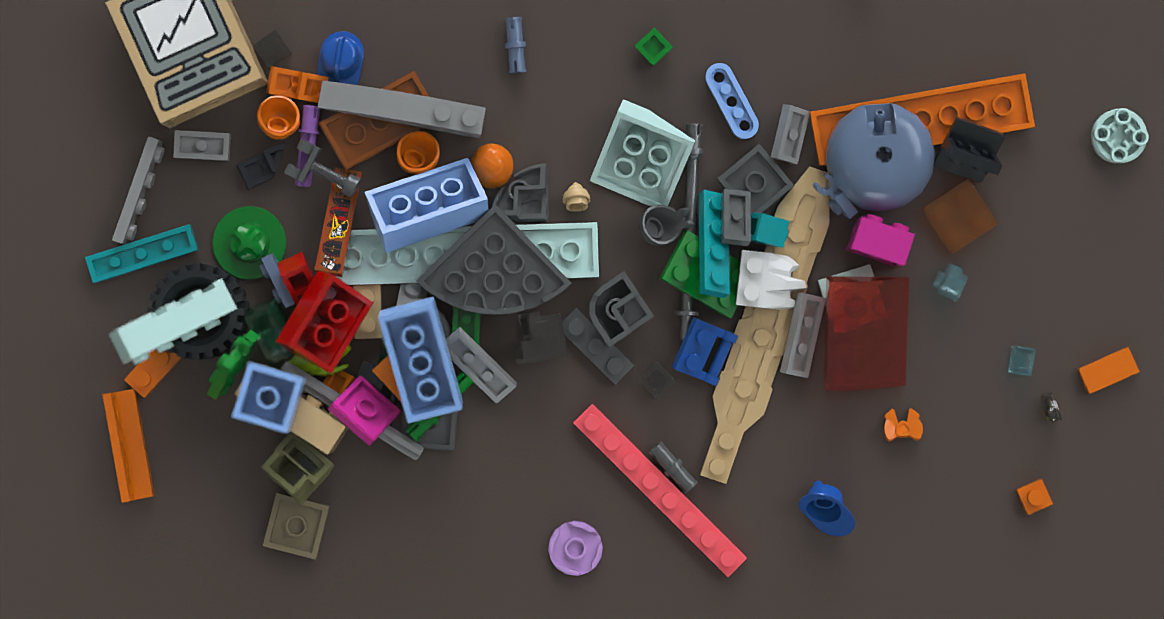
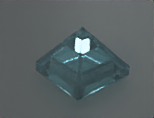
[1008,346,1036,376]

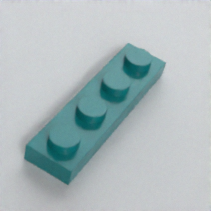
[699,190,730,298]
[85,224,199,283]

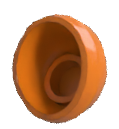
[257,95,300,139]
[396,131,440,174]
[470,143,513,189]

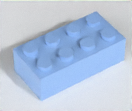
[378,297,463,423]

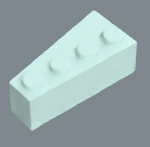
[109,279,237,365]

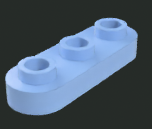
[705,63,759,140]

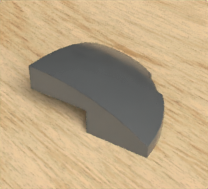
[492,163,549,222]

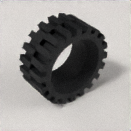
[148,263,250,360]

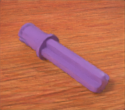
[295,105,321,187]

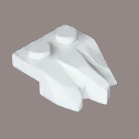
[735,250,807,310]

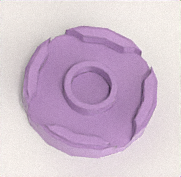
[548,521,603,576]

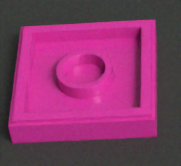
[328,375,402,446]

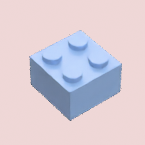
[232,362,307,433]

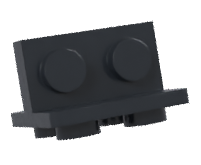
[934,117,1005,183]

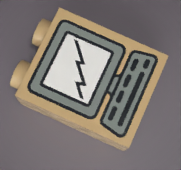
[105,0,268,128]

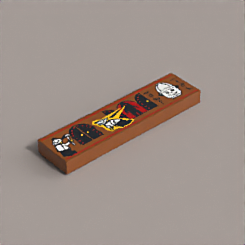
[315,167,362,277]

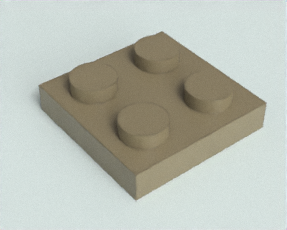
[263,492,330,560]

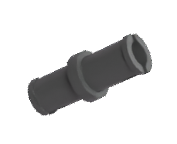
[649,441,698,493]

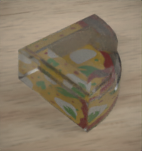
[1041,393,1062,422]

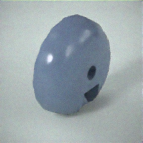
[825,103,935,212]

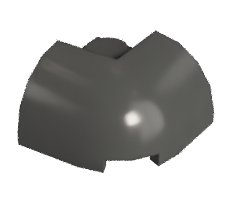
[590,271,654,347]

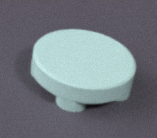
[1091,108,1149,164]

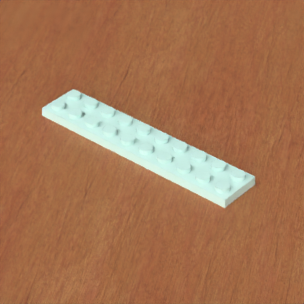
[336,222,599,285]

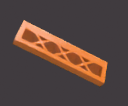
[102,389,155,503]

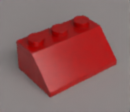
[275,271,374,374]

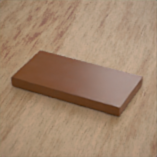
[319,71,429,172]

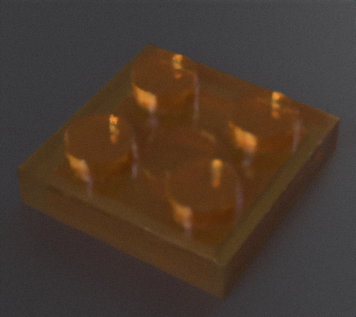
[922,178,998,254]

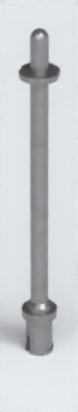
[674,124,704,341]

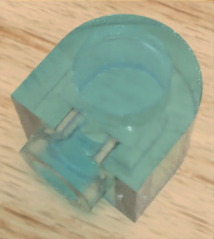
[933,263,968,302]

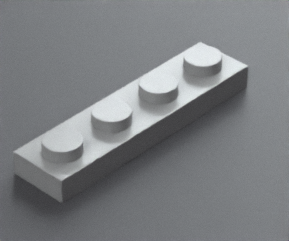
[112,136,165,244]

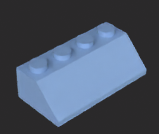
[365,158,489,253]

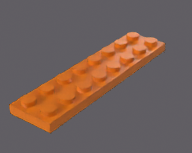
[809,73,1035,166]

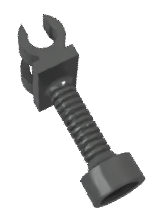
[284,139,362,198]

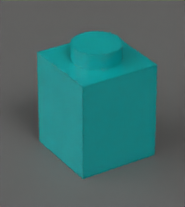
[751,213,789,248]

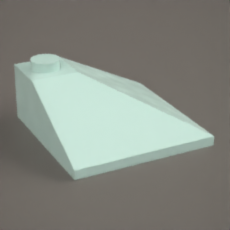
[590,99,695,207]

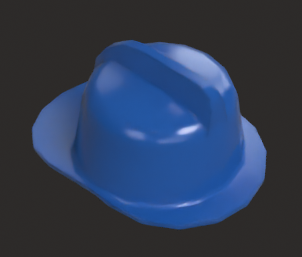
[317,31,364,85]
[798,480,855,536]

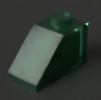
[244,297,294,365]

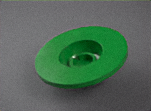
[213,206,286,279]

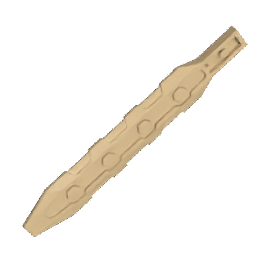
[700,166,830,484]

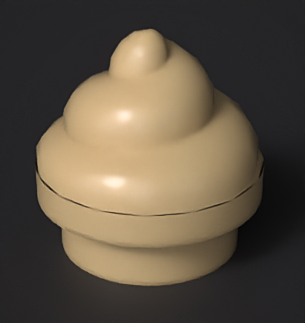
[563,182,590,212]

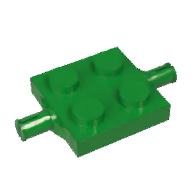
[207,330,259,400]

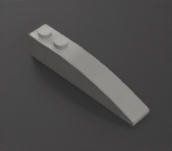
[318,81,486,139]

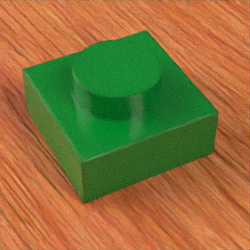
[634,27,673,67]

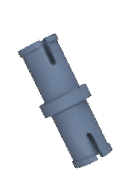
[504,17,526,73]

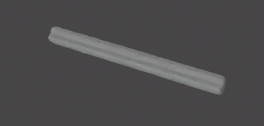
[280,361,424,460]

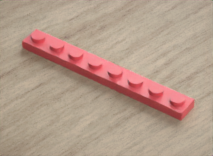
[573,403,747,577]

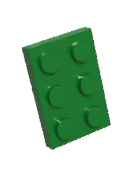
[659,230,740,319]

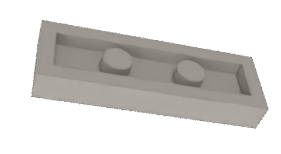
[780,292,826,378]
[446,327,517,404]

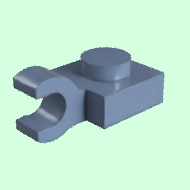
[813,173,858,219]

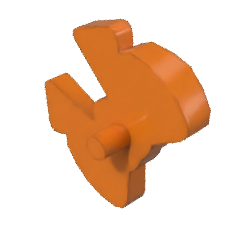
[883,408,923,442]

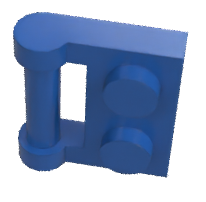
[672,317,738,386]

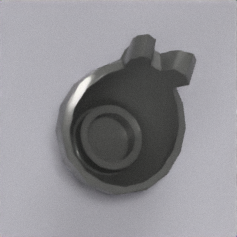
[638,205,694,246]

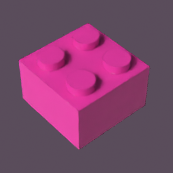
[846,214,915,268]

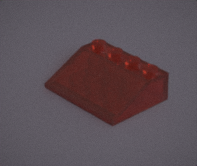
[823,276,909,391]

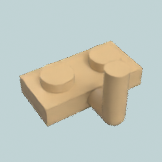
[353,284,383,339]

